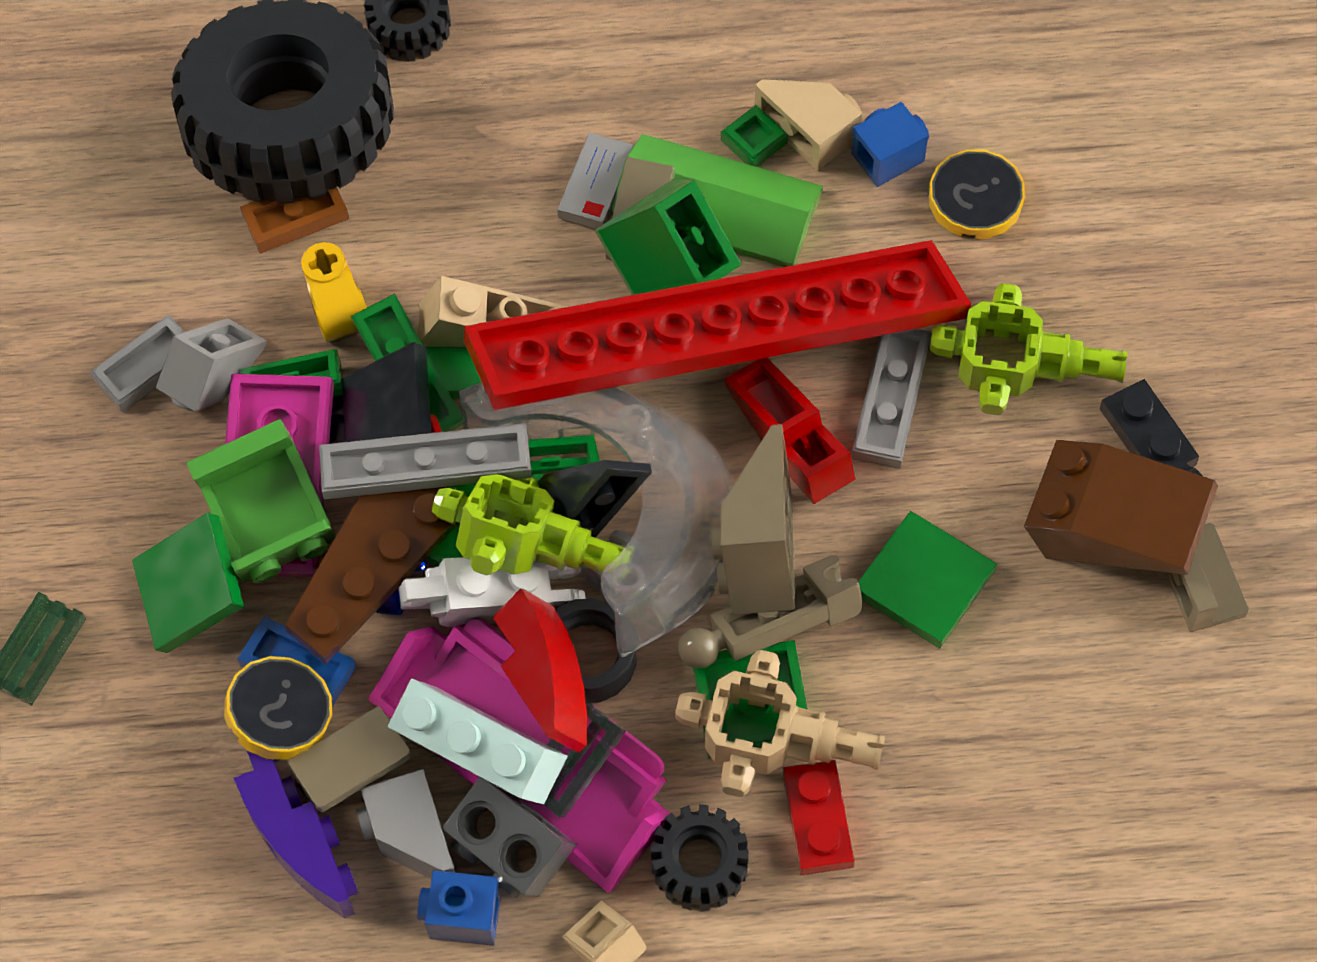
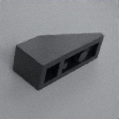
[538,460,652,538]

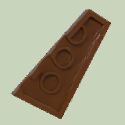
[285,487,459,665]

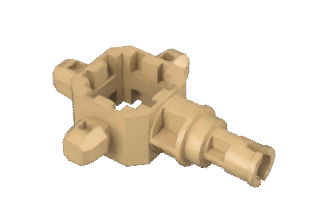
[675,650,885,797]

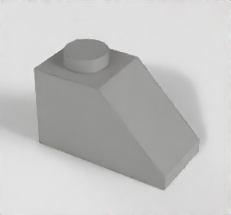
[156,318,267,412]
[356,769,455,879]

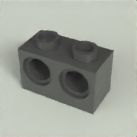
[442,777,577,898]

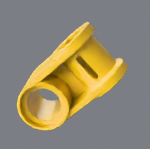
[301,242,367,343]

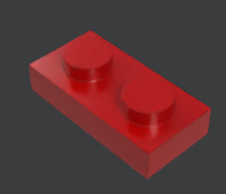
[783,760,855,876]

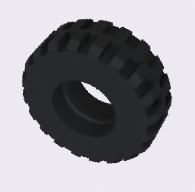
[171,0,394,204]

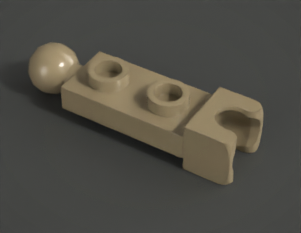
[678,555,862,669]

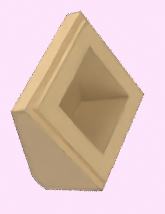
[562,900,646,962]

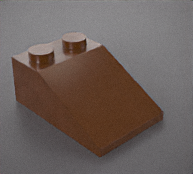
[1024,440,1218,575]

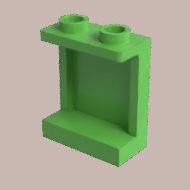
[186,419,336,583]

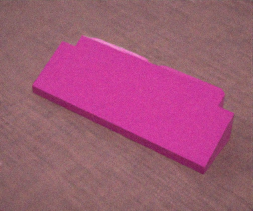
[368,618,671,893]

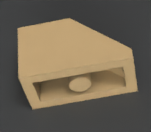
[755,79,862,171]

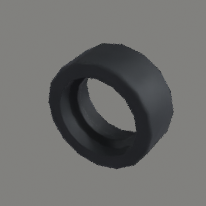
[555,598,637,703]

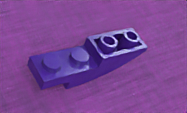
[233,751,359,918]

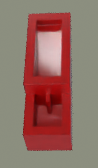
[724,357,856,504]
[493,588,587,753]

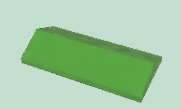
[610,134,823,267]

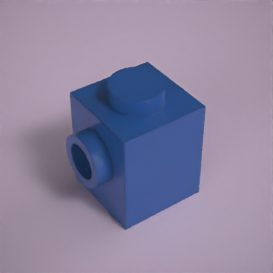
[851,101,929,187]
[417,870,502,946]

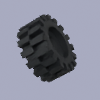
[364,0,451,62]
[651,804,749,911]

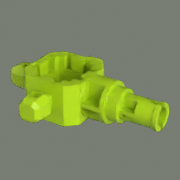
[930,283,1128,415]
[432,474,635,581]

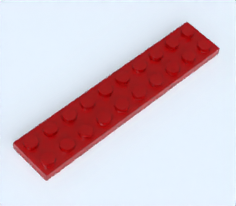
[464,240,971,410]

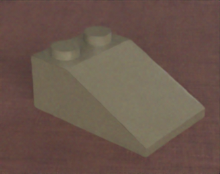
[711,424,795,615]

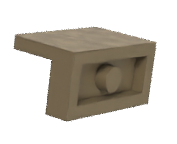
[1166,523,1249,632]
[287,706,411,812]

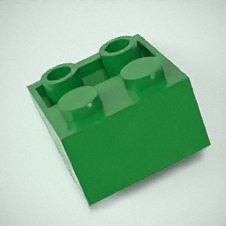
[595,179,742,295]

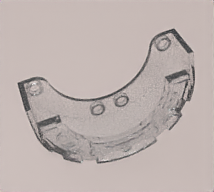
[459,382,734,658]

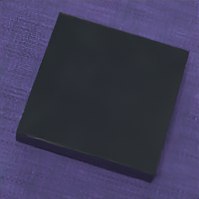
[342,342,431,442]

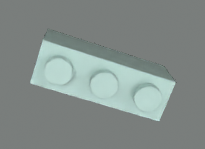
[387,678,567,804]

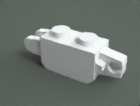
[399,557,586,627]

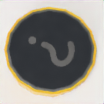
[929,150,1025,239]
[224,656,332,760]

